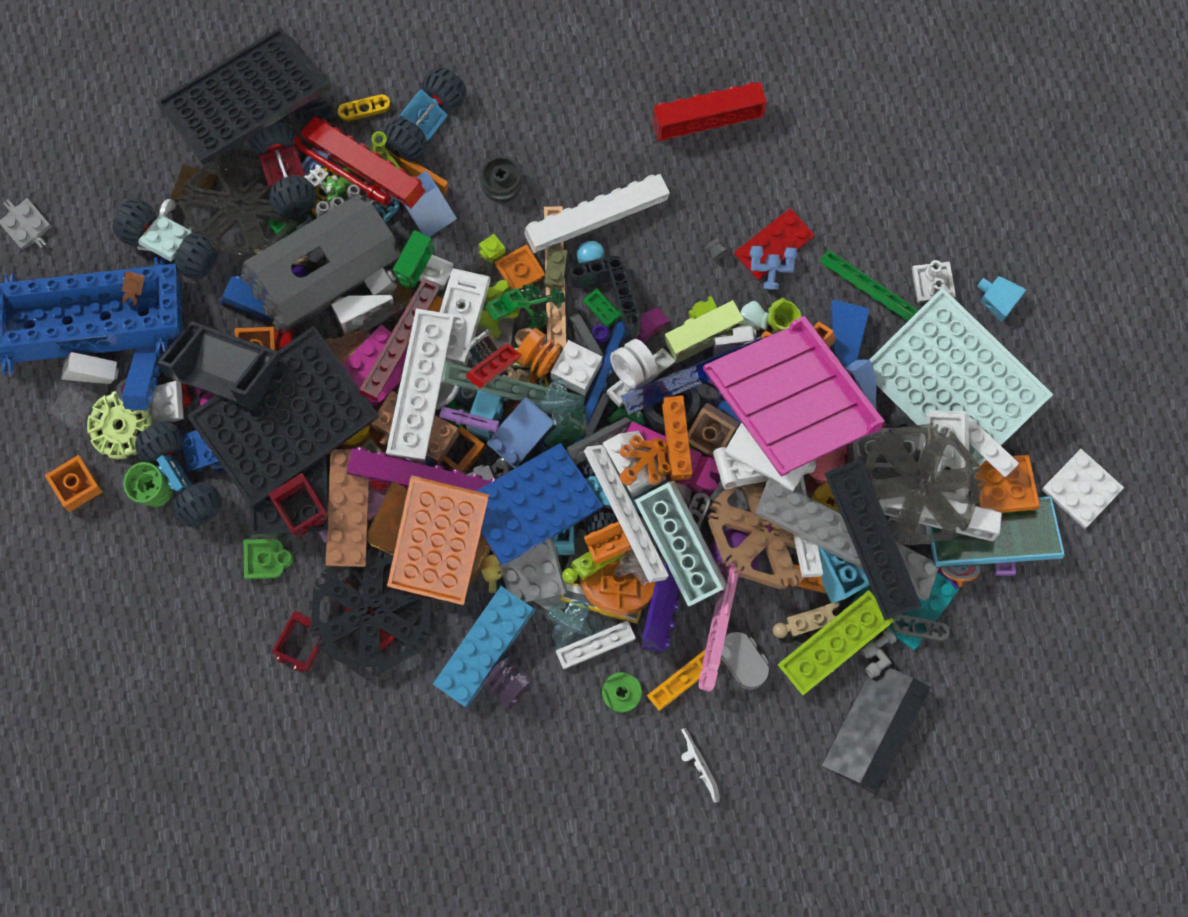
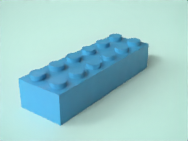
[433,586,535,707]

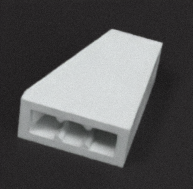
[61,352,119,384]

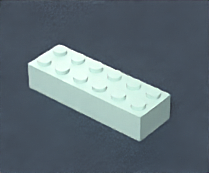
[635,481,728,607]

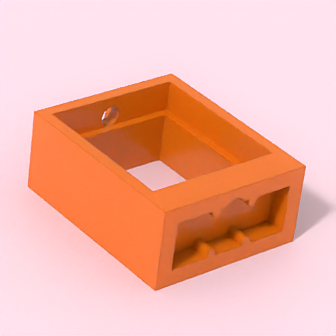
[442,420,486,472]

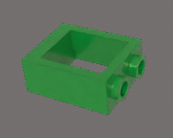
[393,230,435,288]

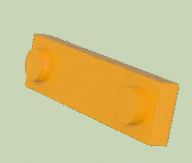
[647,649,721,711]

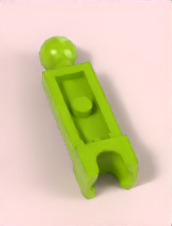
[562,551,625,584]

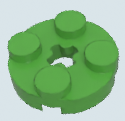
[602,672,642,713]

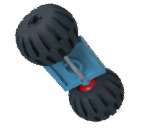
[381,68,466,162]
[135,421,222,528]

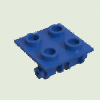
[182,430,218,472]

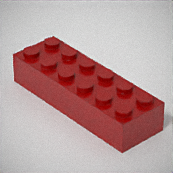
[652,82,767,141]

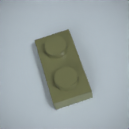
[544,248,567,288]

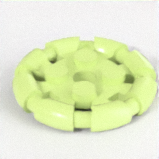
[87,391,153,459]

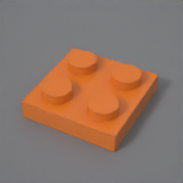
[494,244,545,291]

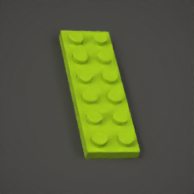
[777,590,894,696]

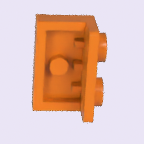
[584,522,632,565]

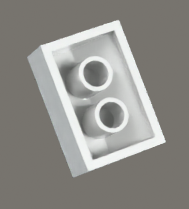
[603,431,667,498]

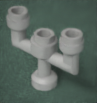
[316,185,360,218]
[860,628,896,678]

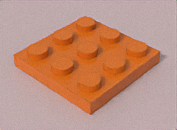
[973,455,1040,513]

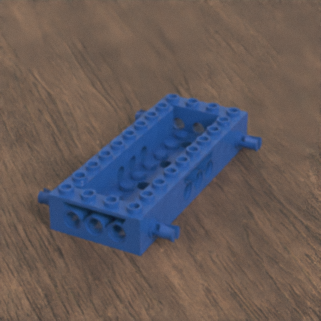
[0,256,183,375]

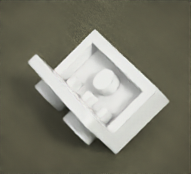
[418,255,454,290]

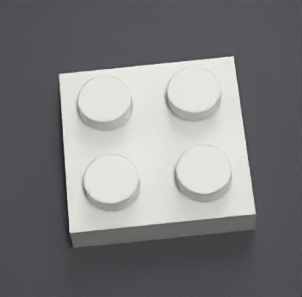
[149,381,183,424]

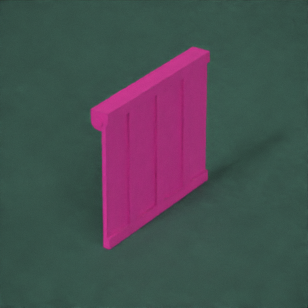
[703,316,884,477]

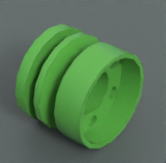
[123,462,174,507]

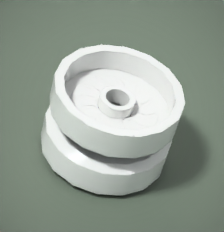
[610,339,657,389]

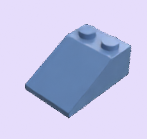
[402,171,457,237]
[487,397,555,468]

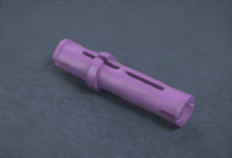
[440,406,499,433]

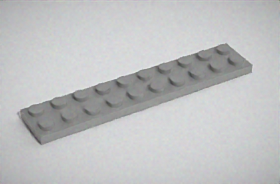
[755,478,939,600]

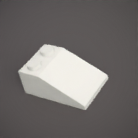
[331,295,396,334]

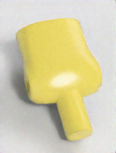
[481,555,502,593]

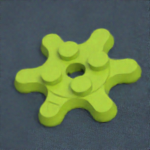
[460,280,519,339]

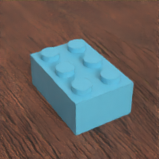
[466,391,508,441]

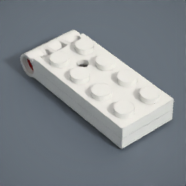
[440,268,490,366]
[926,410,969,504]
[713,446,816,489]

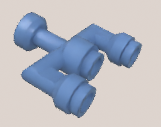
[750,246,798,289]

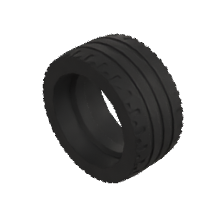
[644,375,701,436]

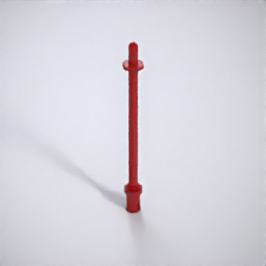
[293,135,391,206]

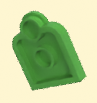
[244,539,293,579]

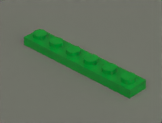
[820,250,919,322]

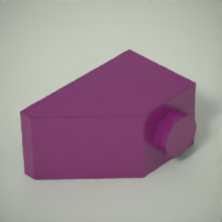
[635,307,670,344]

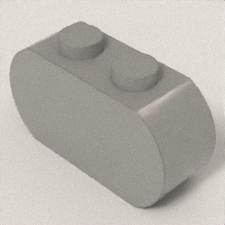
[721,632,769,690]

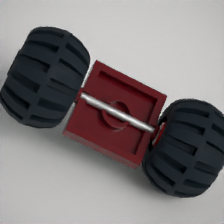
[249,118,316,218]

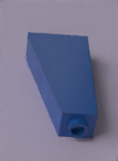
[830,299,870,368]

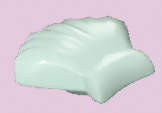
[740,301,769,331]

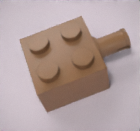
[688,403,740,458]

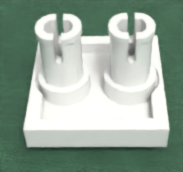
[912,260,956,303]

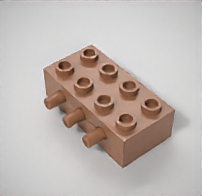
[371,391,459,466]

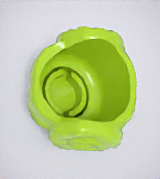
[768,298,802,333]

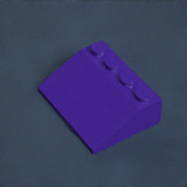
[641,562,681,653]

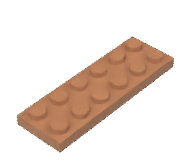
[326,449,370,567]

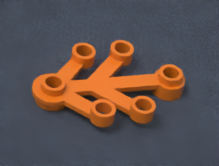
[619,435,671,486]

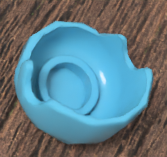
[576,241,605,263]

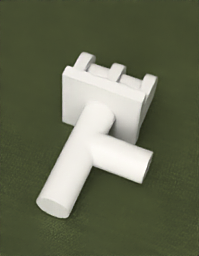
[304,165,338,196]

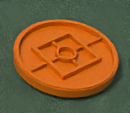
[579,549,655,615]

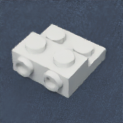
[713,325,756,359]

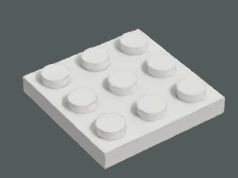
[1042,449,1124,529]

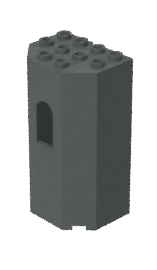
[241,194,401,335]

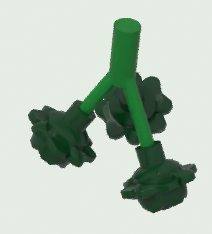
[512,283,565,329]

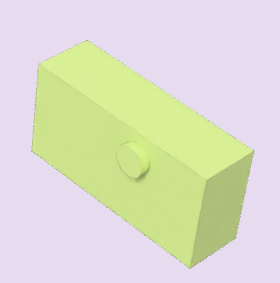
[665,300,744,364]

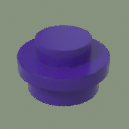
[591,325,609,343]

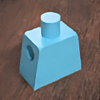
[977,276,1026,322]

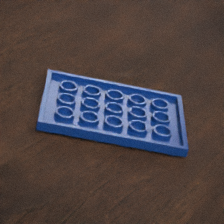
[477,443,603,566]

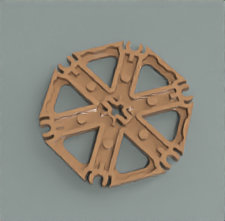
[708,481,811,589]

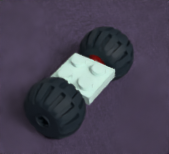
[112,199,219,279]

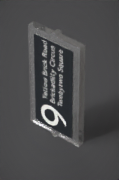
[463,329,501,366]

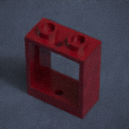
[268,473,329,536]
[272,610,323,673]

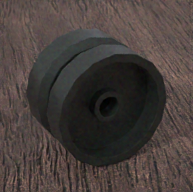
[480,155,522,203]

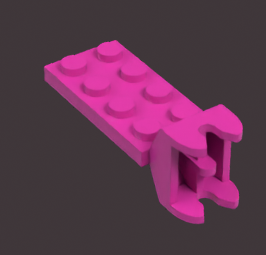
[627,422,721,497]

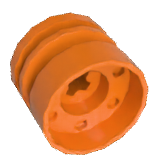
[516,328,563,379]

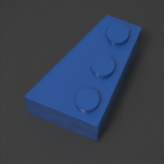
[219,276,274,323]

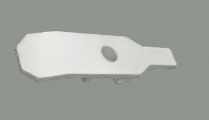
[681,728,720,803]

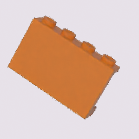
[662,396,692,481]

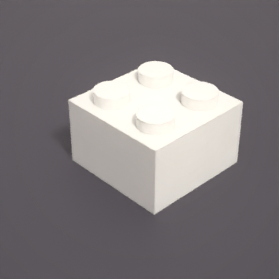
[551,340,602,396]

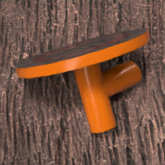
[941,554,980,587]

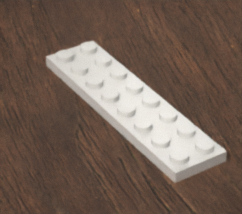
[386,309,454,461]

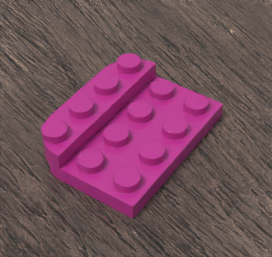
[343,325,408,408]

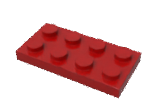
[734,208,815,281]

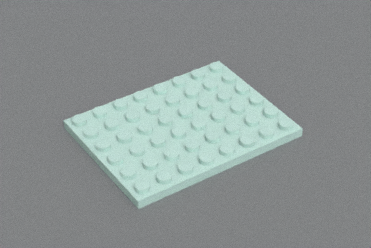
[870,287,1053,477]

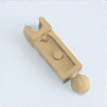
[773,602,839,638]

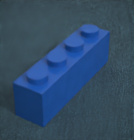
[122,346,164,411]

